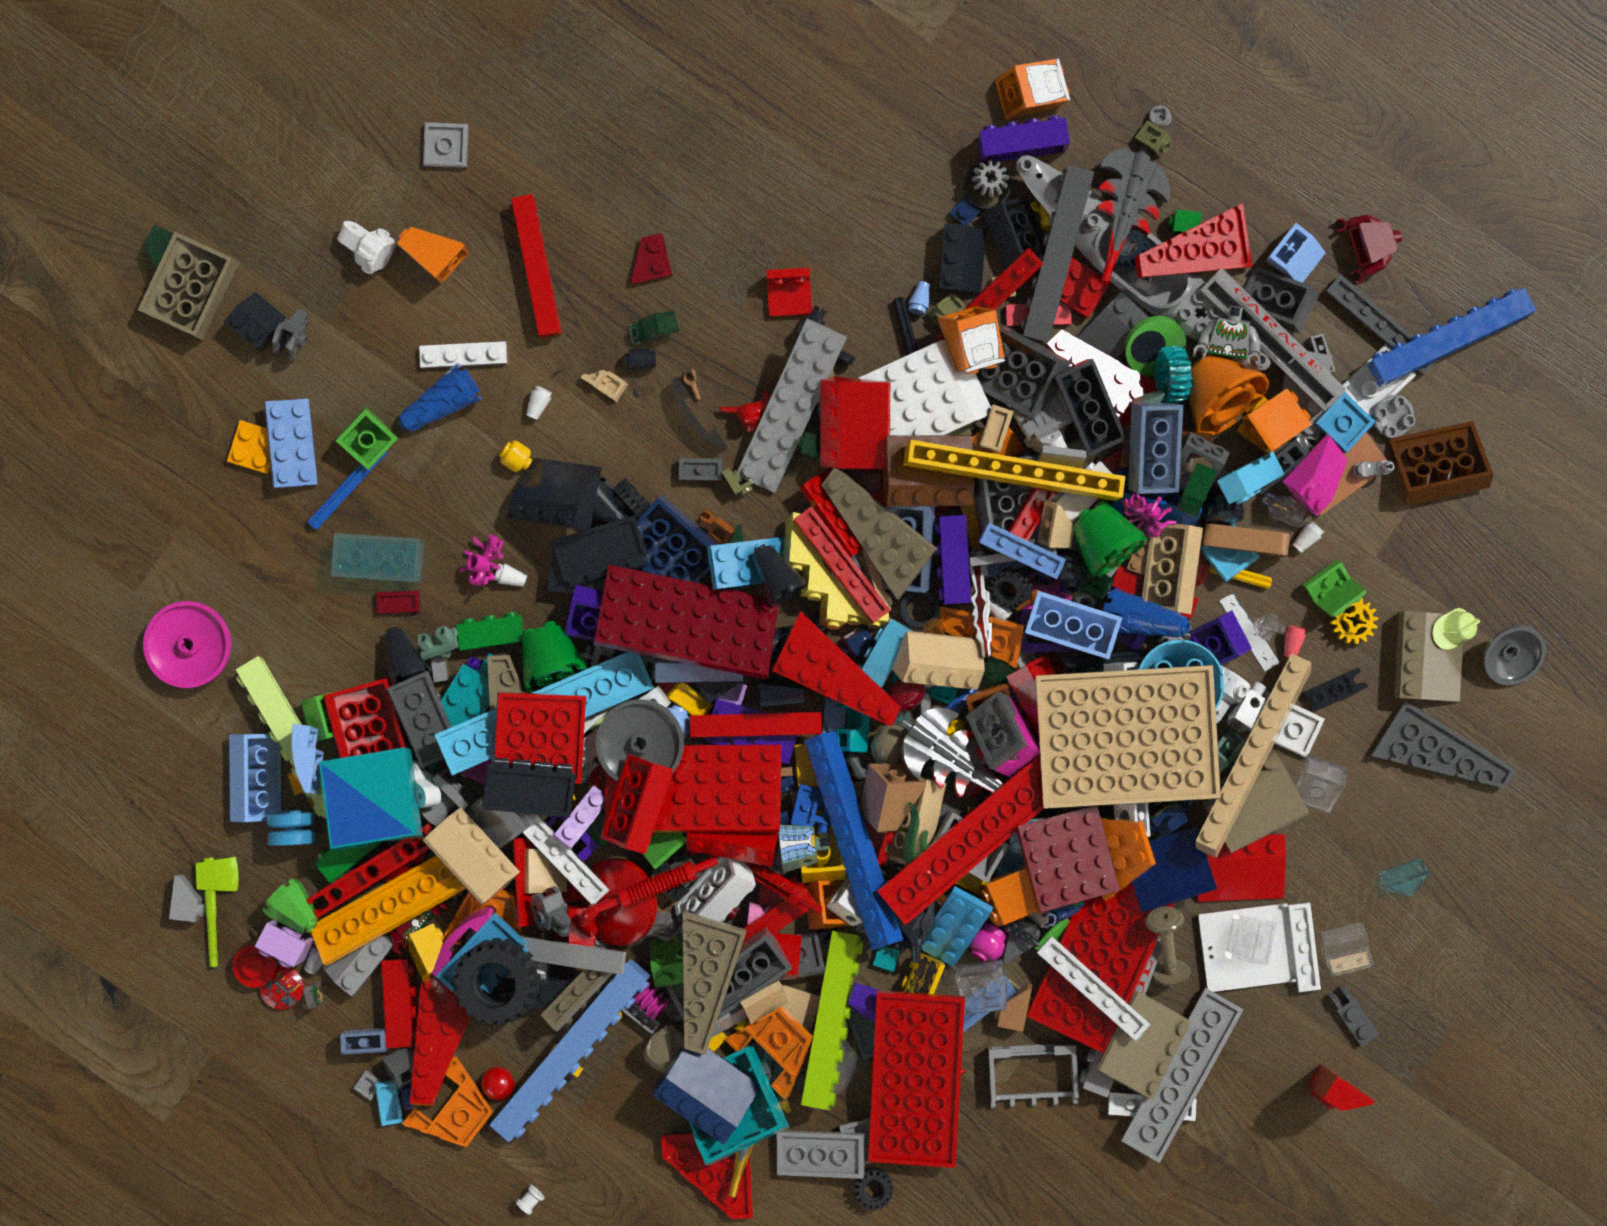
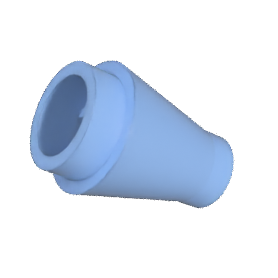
[908,281,930,315]

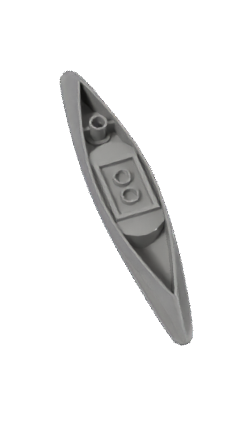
[1017,155,1271,371]

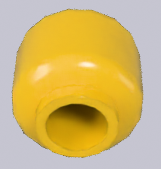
[499,440,532,472]

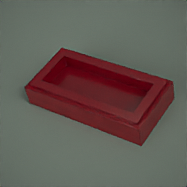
[376,590,421,614]

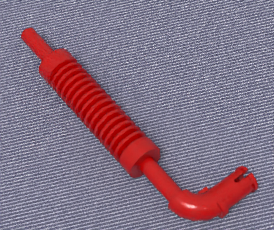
[686,845,823,914]
[579,856,719,937]

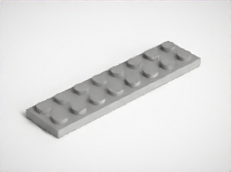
[737,318,847,493]
[1121,987,1244,1163]

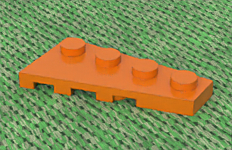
[937,605,1026,668]

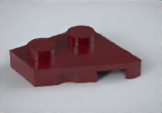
[631,233,672,285]

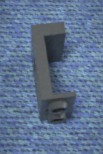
[1179,432,1230,491]

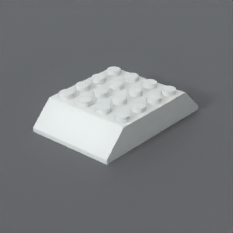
[857,339,991,435]

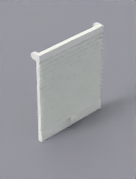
[1198,903,1297,992]

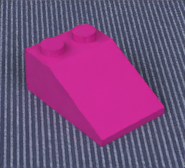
[1283,434,1348,516]

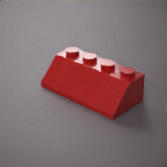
[600,754,673,854]
[514,836,547,927]
[1307,1064,1375,1111]

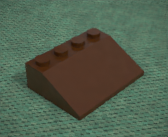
[1389,421,1493,506]
[882,435,974,506]

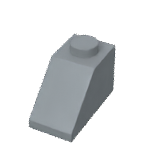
[169,874,205,922]

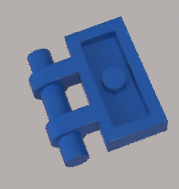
[790,784,831,836]

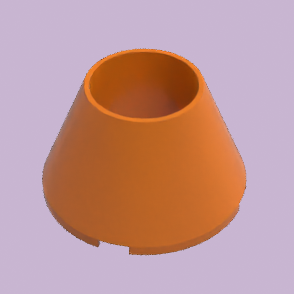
[1188,353,1269,436]

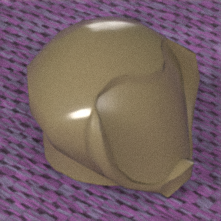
[871,724,908,764]
[643,1025,684,1072]

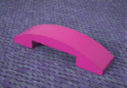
[433,907,494,977]

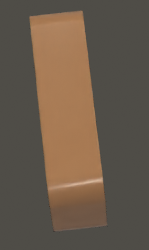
[1202,524,1290,557]

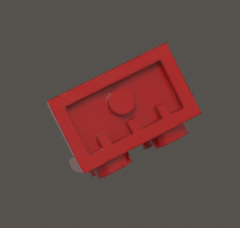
[766,267,812,317]

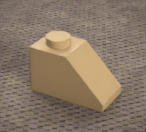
[1037,500,1074,548]

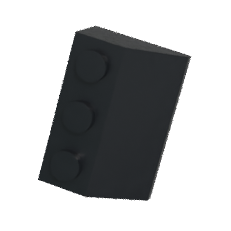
[983,196,1047,269]
[938,223,986,295]

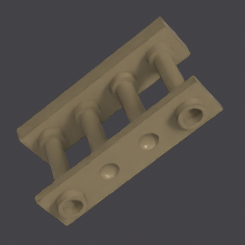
[541,969,616,1033]

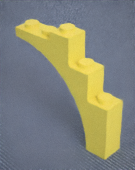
[783,512,889,630]

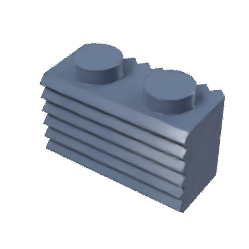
[340,1027,389,1055]

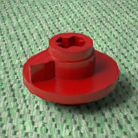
[233,944,277,988]

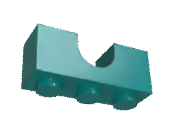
[835,701,870,752]

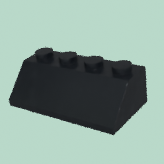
[1054,358,1127,457]
[491,963,578,1011]

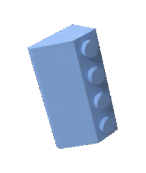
[1025,591,1122,660]
[229,734,282,822]

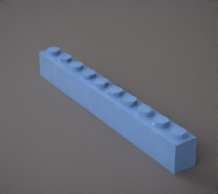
[490,959,650,1142]

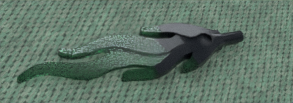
[895,802,935,963]

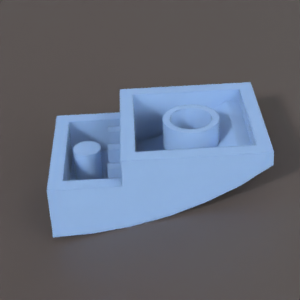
[292,724,324,795]

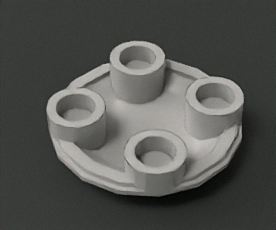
[1373,395,1416,438]

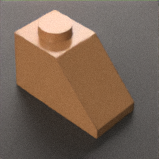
[994,984,1032,1032]

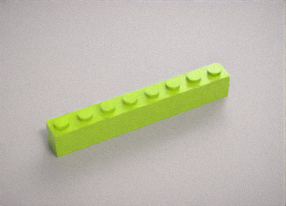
[801,931,863,1111]

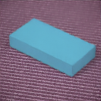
[375,1079,403,1126]

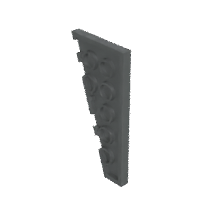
[1370,701,1516,788]

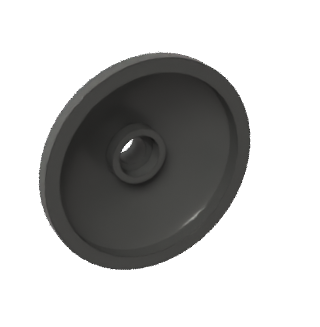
[1483,625,1546,685]

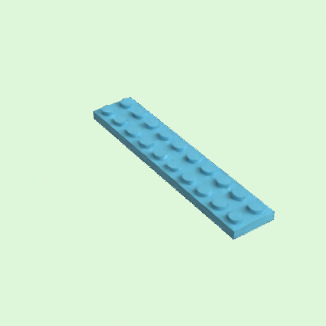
[434,652,654,775]

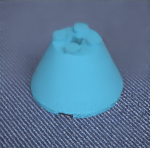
[1138,640,1224,710]

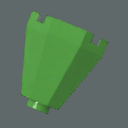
[262,879,318,933]

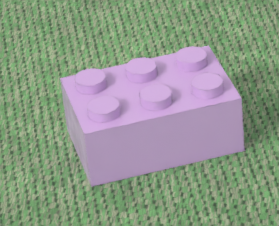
[255,920,315,968]

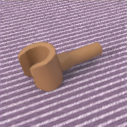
[683,369,701,400]

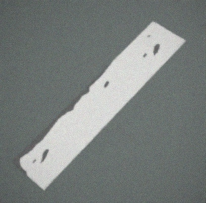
[1220,592,1279,671]

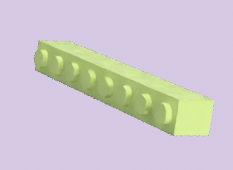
[236,656,326,819]

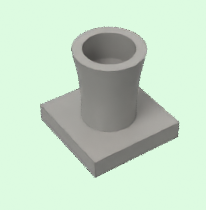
[419,768,479,826]

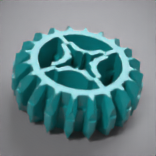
[1154,346,1193,404]

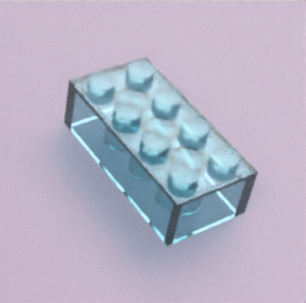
[331,533,425,583]

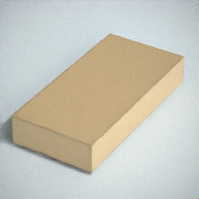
[979,405,1013,453]

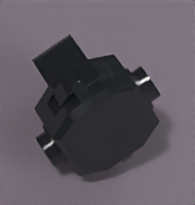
[1202,470,1245,526]
[1025,549,1082,594]

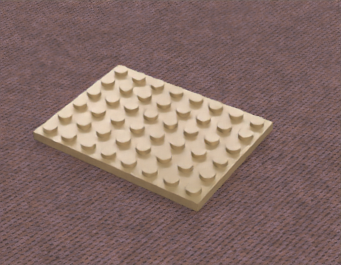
[1035,665,1221,808]

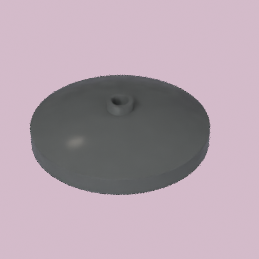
[596,699,684,782]

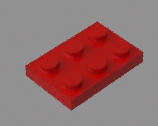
[1060,258,1111,319]

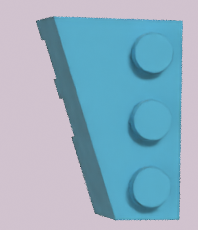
[1217,451,1285,504]
[859,619,914,688]

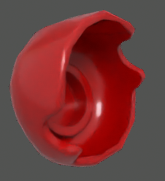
[481,1067,515,1101]

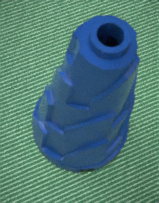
[398,363,482,431]
[1103,589,1190,638]

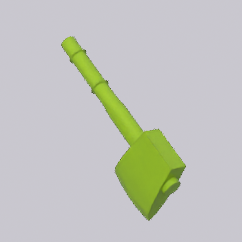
[196,857,238,967]

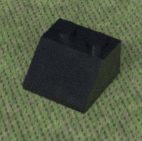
[223,292,288,352]

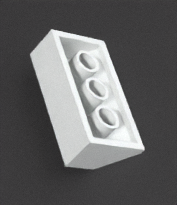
[674,857,756,922]

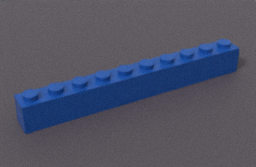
[804,731,903,950]

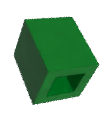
[1168,209,1202,235]

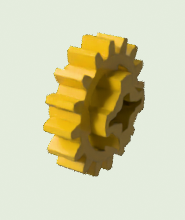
[1330,598,1379,644]

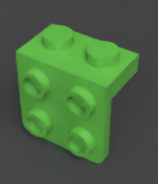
[1303,559,1367,617]
[650,935,684,988]

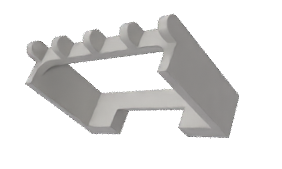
[987,1043,1079,1108]

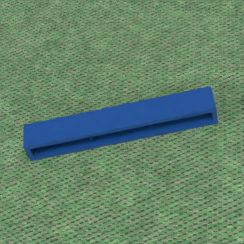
[1367,288,1536,388]

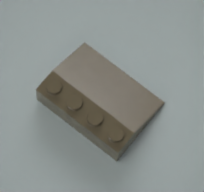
[138,232,239,340]
[1394,611,1463,702]
[1200,753,1309,853]
[1097,990,1191,1100]

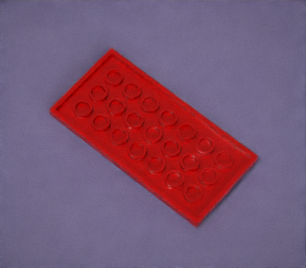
[604,745,782,833]
[1026,866,1179,1053]
[868,990,965,1168]

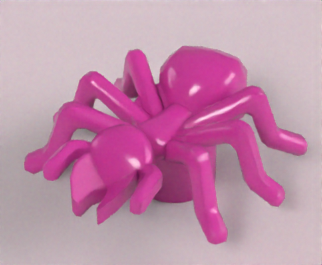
[1121,494,1176,538]
[458,534,504,586]

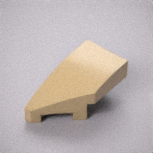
[581,370,629,402]

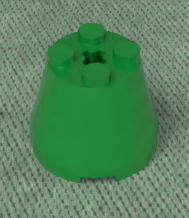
[1072,500,1148,577]
[522,621,588,693]

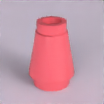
[1284,625,1306,657]

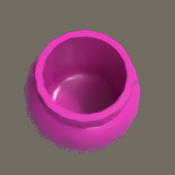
[969,922,1007,963]

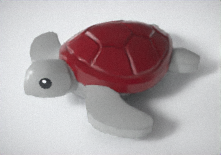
[888,679,933,714]

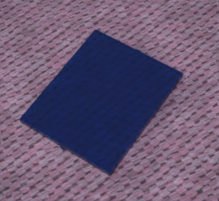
[1130,827,1217,913]

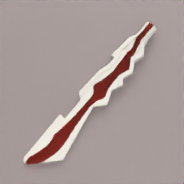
[968,543,992,657]

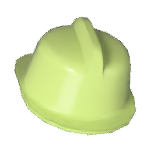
[1432,608,1480,650]

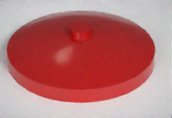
[579,858,657,946]

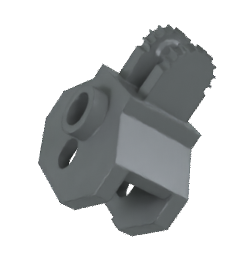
[272,309,308,361]
[530,886,571,937]

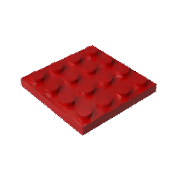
[494,692,586,784]

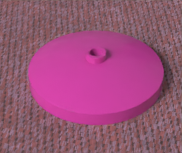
[143,601,232,688]

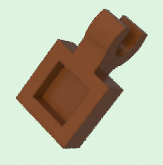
[696,510,736,544]

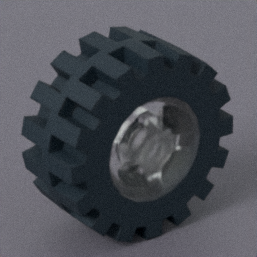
[1115,230,1151,272]

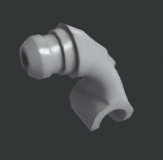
[1353,460,1394,478]

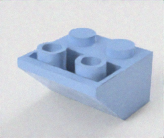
[1265,223,1326,283]

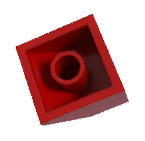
[552,904,596,947]

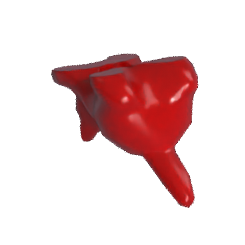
[719,389,772,433]

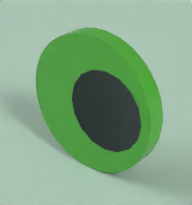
[1123,316,1186,376]

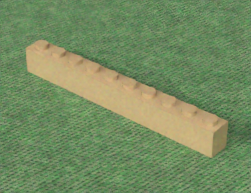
[1195,653,1311,858]

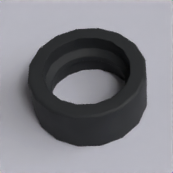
[899,590,940,629]

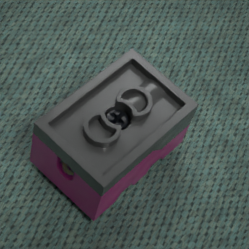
[966,691,1040,776]

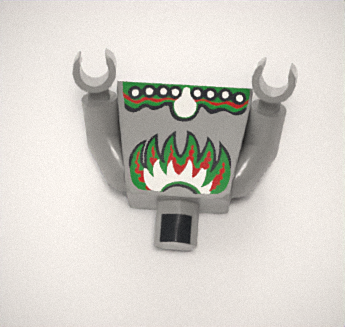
[1193,306,1261,368]

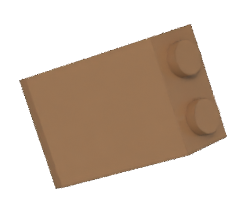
[860,763,926,833]

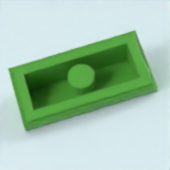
[1034,919,1070,951]

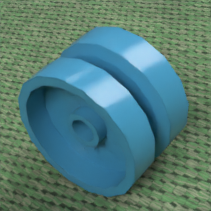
[267,810,316,845]

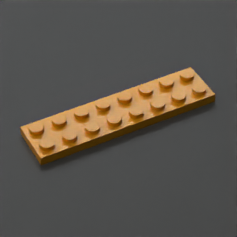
[311,855,467,966]

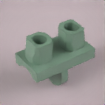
[418,625,458,660]

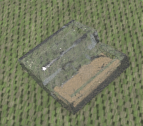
[1320,922,1374,977]

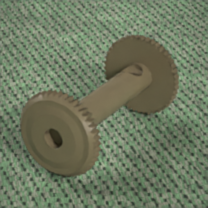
[1145,907,1190,986]

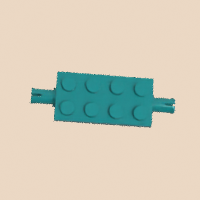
[425,653,494,772]

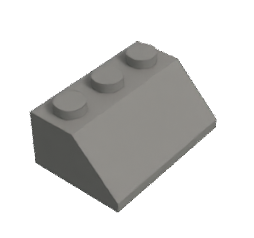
[934,811,1009,883]
[322,934,394,996]

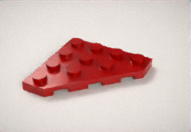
[661,1132,753,1219]

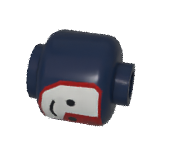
[841,628,875,660]

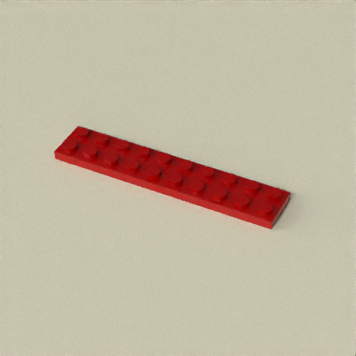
[876,754,1044,925]

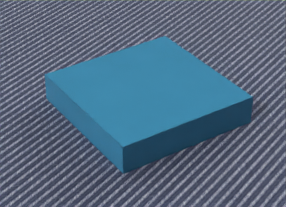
[1314,392,1376,453]

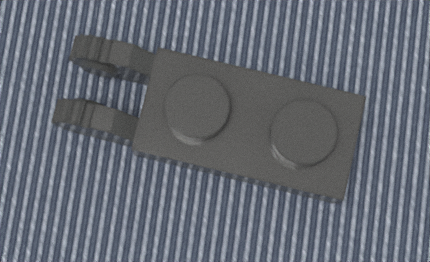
[1328,985,1379,1047]

